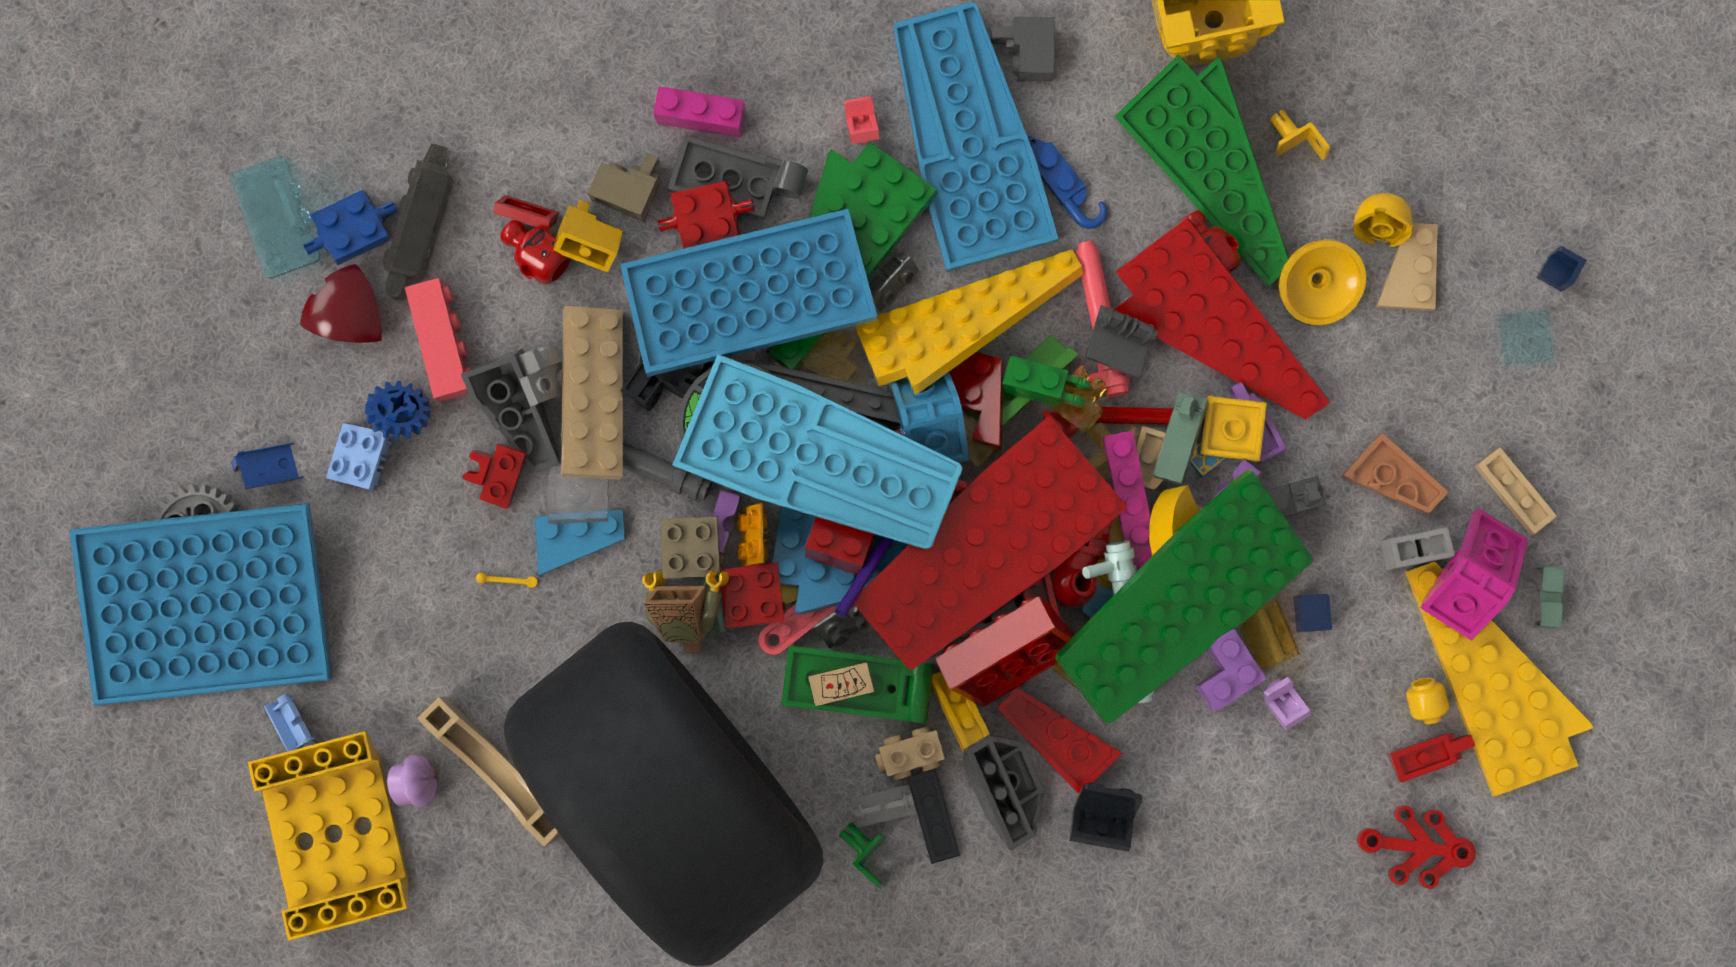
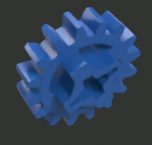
[365,381,431,441]

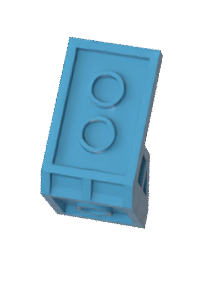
[889,372,970,463]

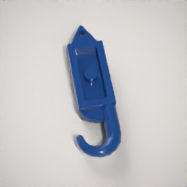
[1028,136,1107,229]

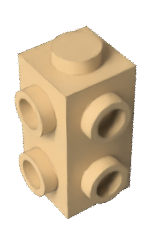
[875,726,945,780]

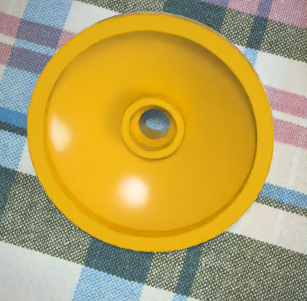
[1279,239,1366,325]

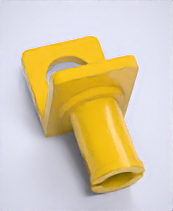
[1269,110,1330,161]

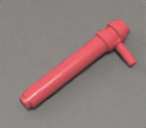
[1071,241,1131,397]

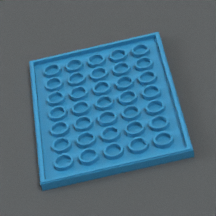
[69,503,332,706]

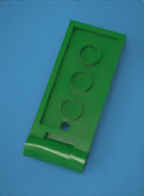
[781,646,934,724]

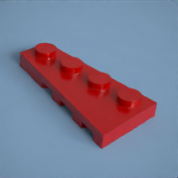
[996,687,1123,795]

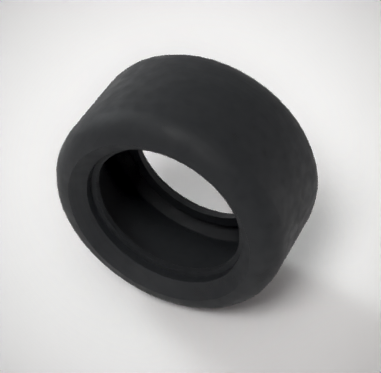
[504,621,824,966]

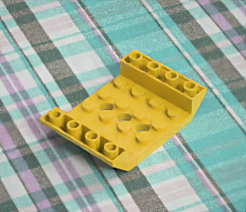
[248,731,408,941]

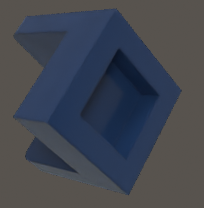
[1536,246,1587,292]
[1293,594,1332,632]

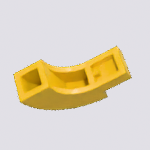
[1149,485,1199,556]

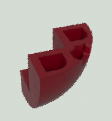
[300,264,382,343]

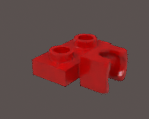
[462,443,527,509]

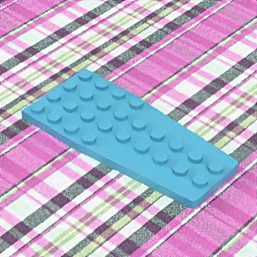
[672,354,962,550]

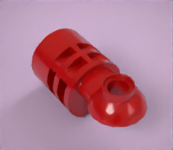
[1053,521,1112,607]

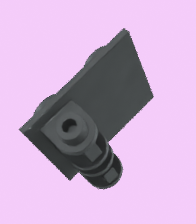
[1086,305,1158,379]
[814,604,870,649]

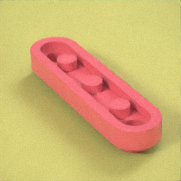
[759,604,837,655]

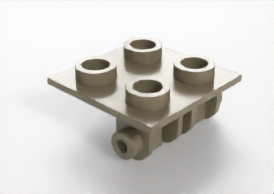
[660,516,725,578]

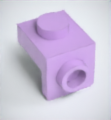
[1264,677,1311,730]

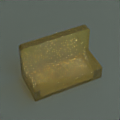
[1239,599,1300,669]

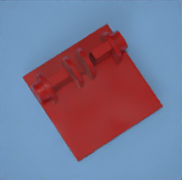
[720,562,786,629]

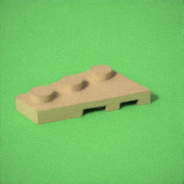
[1375,223,1438,311]

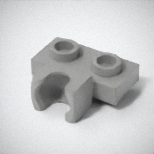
[519,343,562,406]

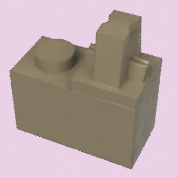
[588,153,660,222]

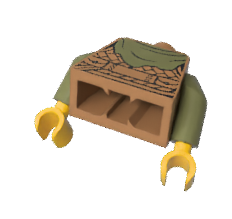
[642,570,729,653]

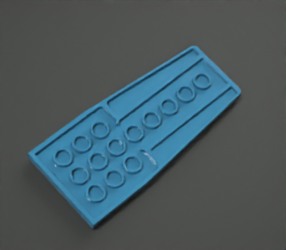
[893,2,1059,272]

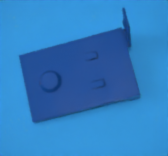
[231,442,303,489]

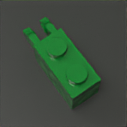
[1003,356,1091,407]

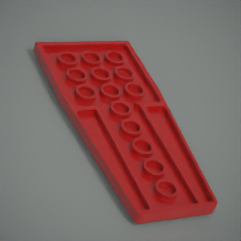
[854,416,1128,669]

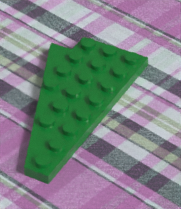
[1114,55,1289,286]
[770,142,938,370]

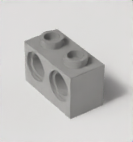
[1380,527,1455,571]

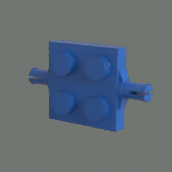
[303,190,398,266]

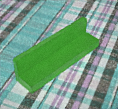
[969,335,1078,428]

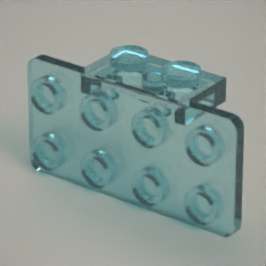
[230,156,321,279]

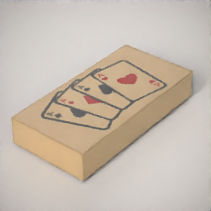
[808,662,874,706]

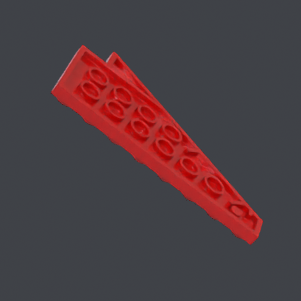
[1114,217,1330,420]

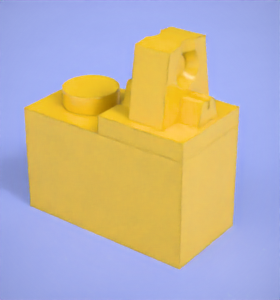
[553,199,623,273]

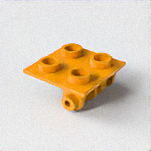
[737,503,768,567]

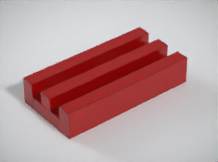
[493,195,559,230]

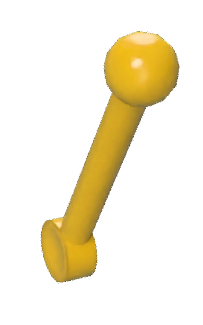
[476,572,538,588]

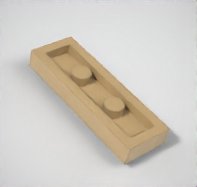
[1474,447,1557,535]

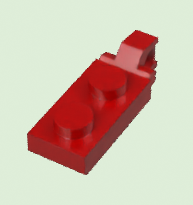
[1388,733,1475,782]

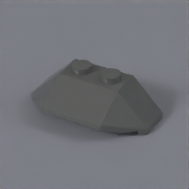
[963,734,1045,851]

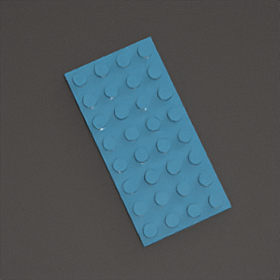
[620,209,877,377]

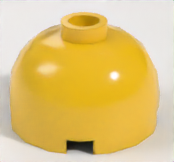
[1353,193,1413,247]

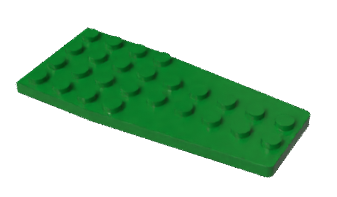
[1056,469,1314,723]

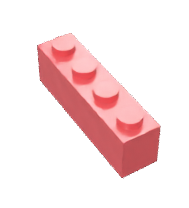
[405,278,471,402]

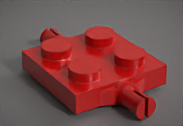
[658,180,755,249]

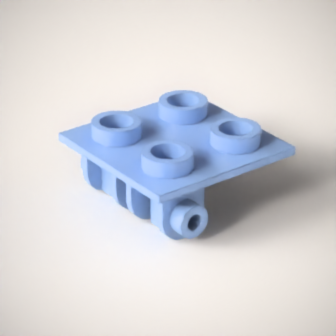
[326,423,392,491]

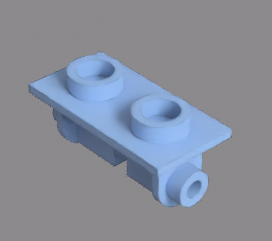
[264,693,315,752]

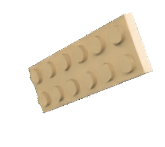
[561,306,623,480]

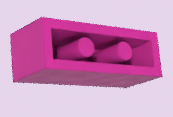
[653,86,746,138]

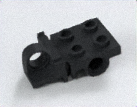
[621,356,713,411]

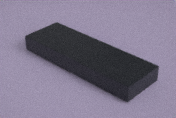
[907,768,960,864]

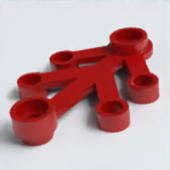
[1357,805,1476,889]

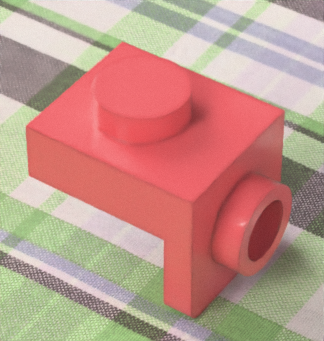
[844,96,880,144]

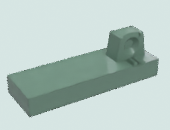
[1153,392,1209,485]

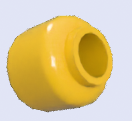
[1406,678,1450,724]

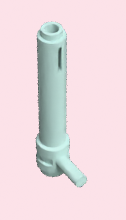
[1082,541,1154,703]

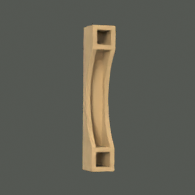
[417,697,560,847]

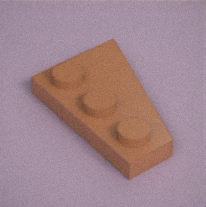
[1341,433,1448,515]

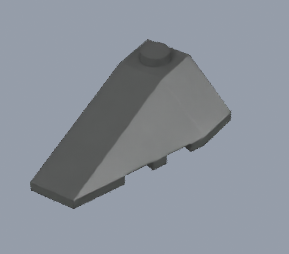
[461,348,560,473]

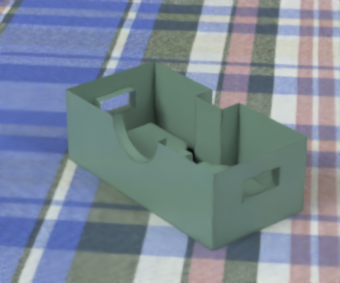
[1533,566,1565,629]

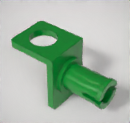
[839,822,886,888]

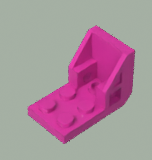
[1420,508,1528,641]

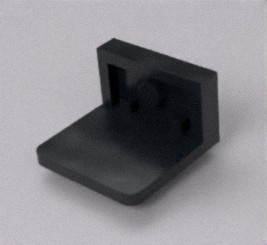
[1069,783,1142,852]

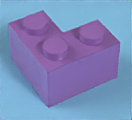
[1195,628,1267,712]

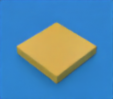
[1200,396,1267,462]

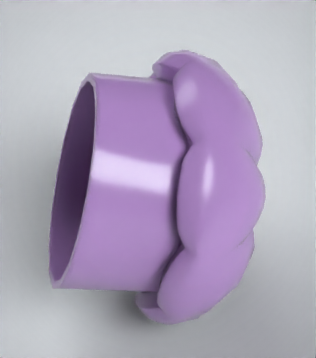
[387,754,437,808]

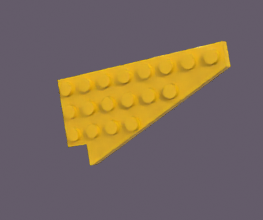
[855,249,1083,394]
[1405,561,1593,796]

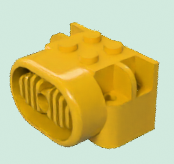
[1151,0,1285,66]

